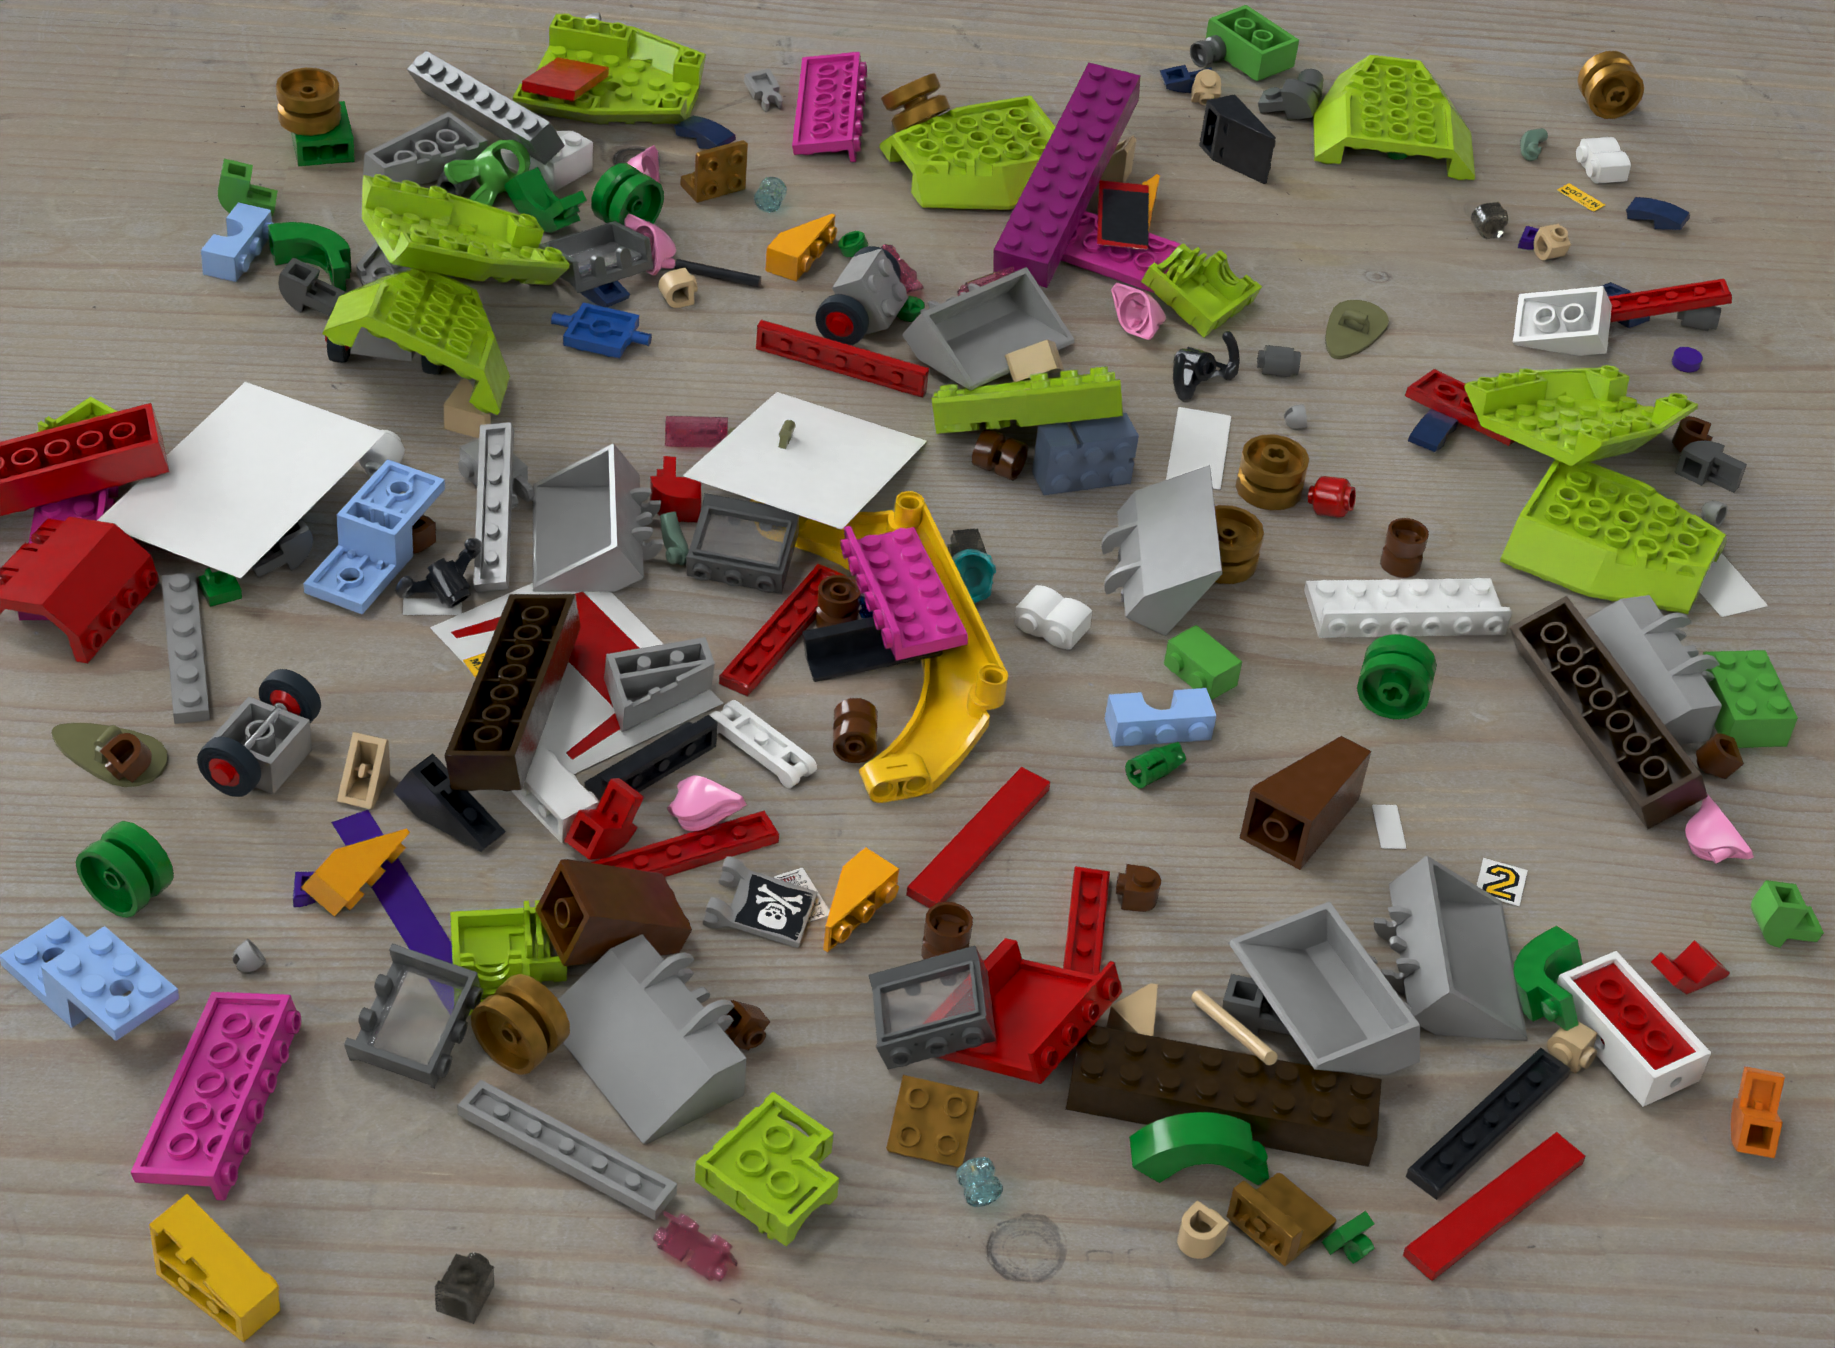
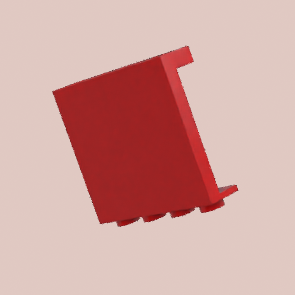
[925,938,1122,1084]

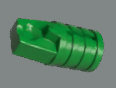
[1125,742,1187,788]

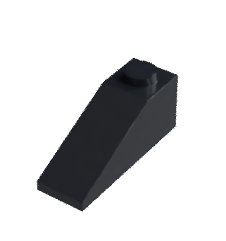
[393,753,506,852]

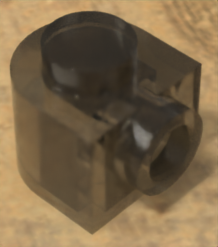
[1471,202,1508,239]

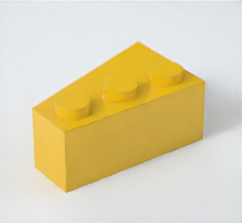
[149,1194,280,1343]

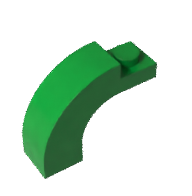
[504,167,587,232]
[267,222,352,291]
[1513,926,1583,1031]
[1129,1112,1269,1185]

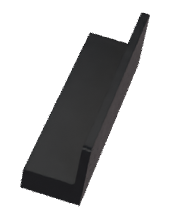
[802,617,943,682]
[584,715,718,801]

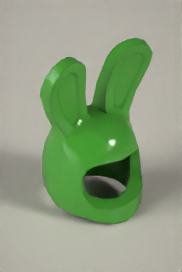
[444,140,531,206]

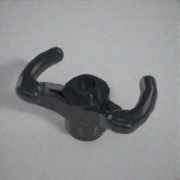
[1173,331,1240,401]
[395,538,483,608]

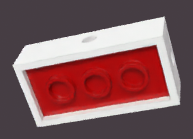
[1557,951,1711,1107]

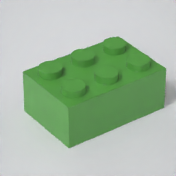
[1205,5,1299,81]
[1703,650,1798,748]

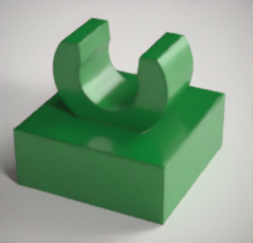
[198,568,242,607]
[1322,1211,1375,1264]

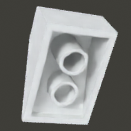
[501,131,593,192]
[1513,286,1612,356]

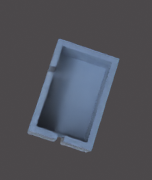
[1032,413,1139,495]

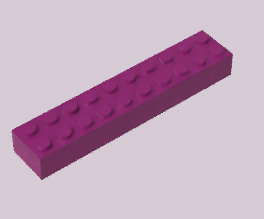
[993,62,1141,288]

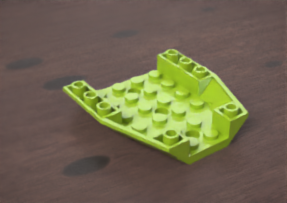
[513,13,706,124]
[1313,55,1475,180]
[879,95,1055,210]
[362,174,570,285]
[322,268,510,415]
[1464,365,1698,466]
[931,366,1123,434]
[1500,459,1727,614]

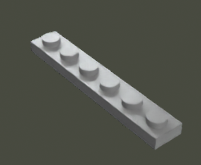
[474,422,514,592]
[162,573,210,724]
[457,1079,677,1220]

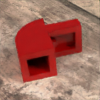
[650,456,701,523]
[564,778,644,860]

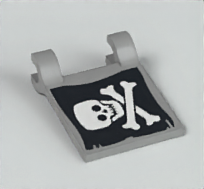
[703,856,818,948]

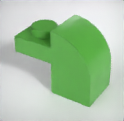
[218,158,278,216]
[1751,880,1824,948]

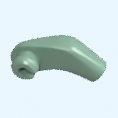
[1520,128,1548,161]
[660,512,689,565]

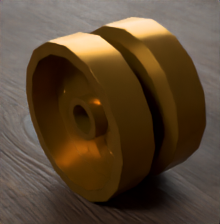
[1577,51,1644,119]
[276,67,341,135]
[881,73,951,133]
[1235,434,1310,511]
[1215,505,1264,584]
[471,974,570,1075]

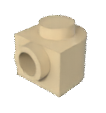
[1191,69,1221,105]
[1534,224,1571,260]
[658,268,698,308]
[1547,1022,1598,1074]
[1177,1200,1229,1259]

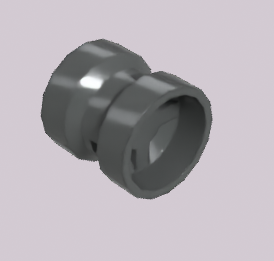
[1190,35,1226,67]

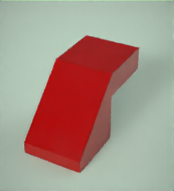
[1651,940,1730,995]

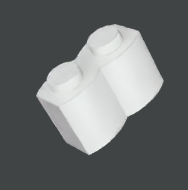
[1576,137,1631,184]
[1014,585,1092,650]

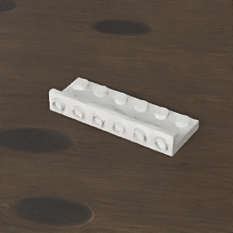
[1304,578,1512,638]

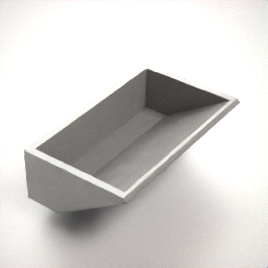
[902,267,1075,391]
[533,443,663,592]
[1101,465,1222,636]
[1585,595,1722,745]
[1374,856,1527,1041]
[1228,901,1420,1075]
[558,934,747,1144]

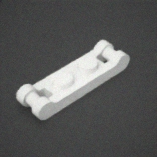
[710,700,817,788]

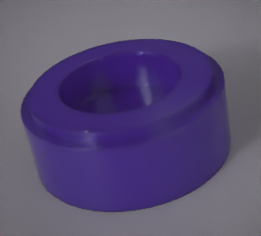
[1672,347,1703,373]

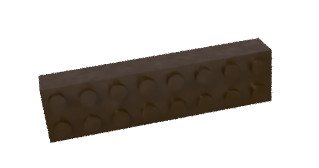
[444,594,581,792]
[1510,596,1708,830]
[1065,1025,1382,1167]

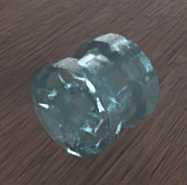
[754,176,787,213]
[956,1157,1003,1207]

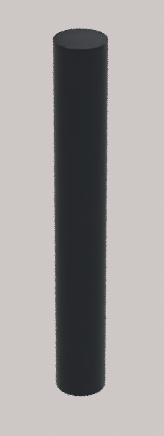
[674,259,761,288]

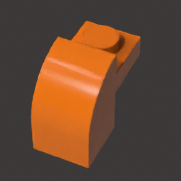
[1731,1066,1785,1158]

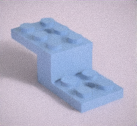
[303,459,445,614]
[0,916,179,1041]

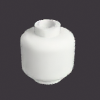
[358,430,405,477]

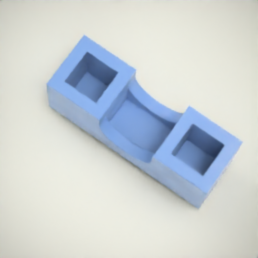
[201,202,274,282]
[1105,688,1216,747]

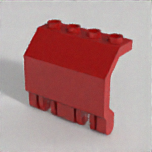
[0,516,159,664]

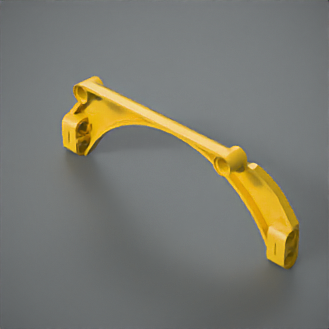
[750,491,1008,803]

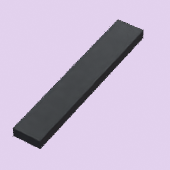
[1406,1048,1571,1200]

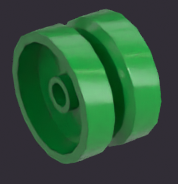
[591,163,664,226]
[1357,634,1437,720]
[75,821,174,918]

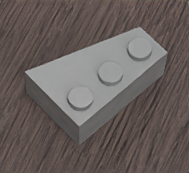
[604,637,715,732]

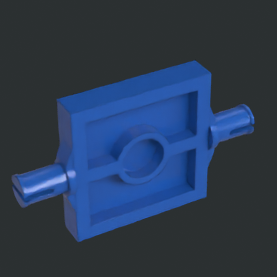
[551,302,652,358]

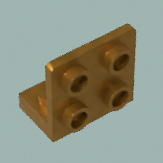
[680,140,748,203]
[886,1075,980,1168]
[1226,1173,1336,1266]

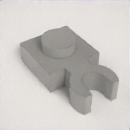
[744,68,783,112]

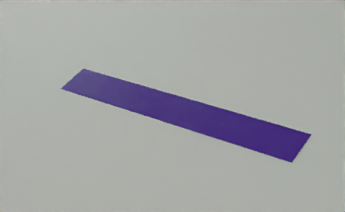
[331,810,486,1016]

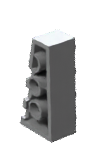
[363,112,488,185]

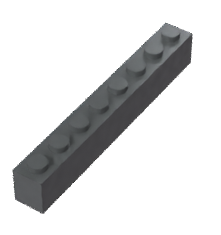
[407,51,565,165]

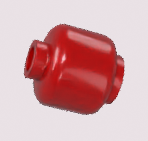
[1308,476,1356,518]

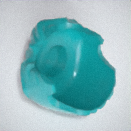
[952,549,996,603]

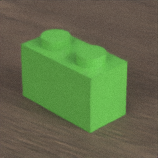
[1164,625,1242,700]

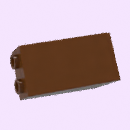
[1240,736,1372,870]
[535,859,692,966]

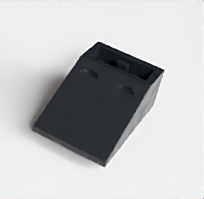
[1199,94,1276,184]

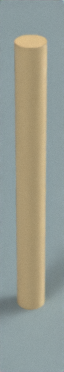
[1191,990,1278,1065]

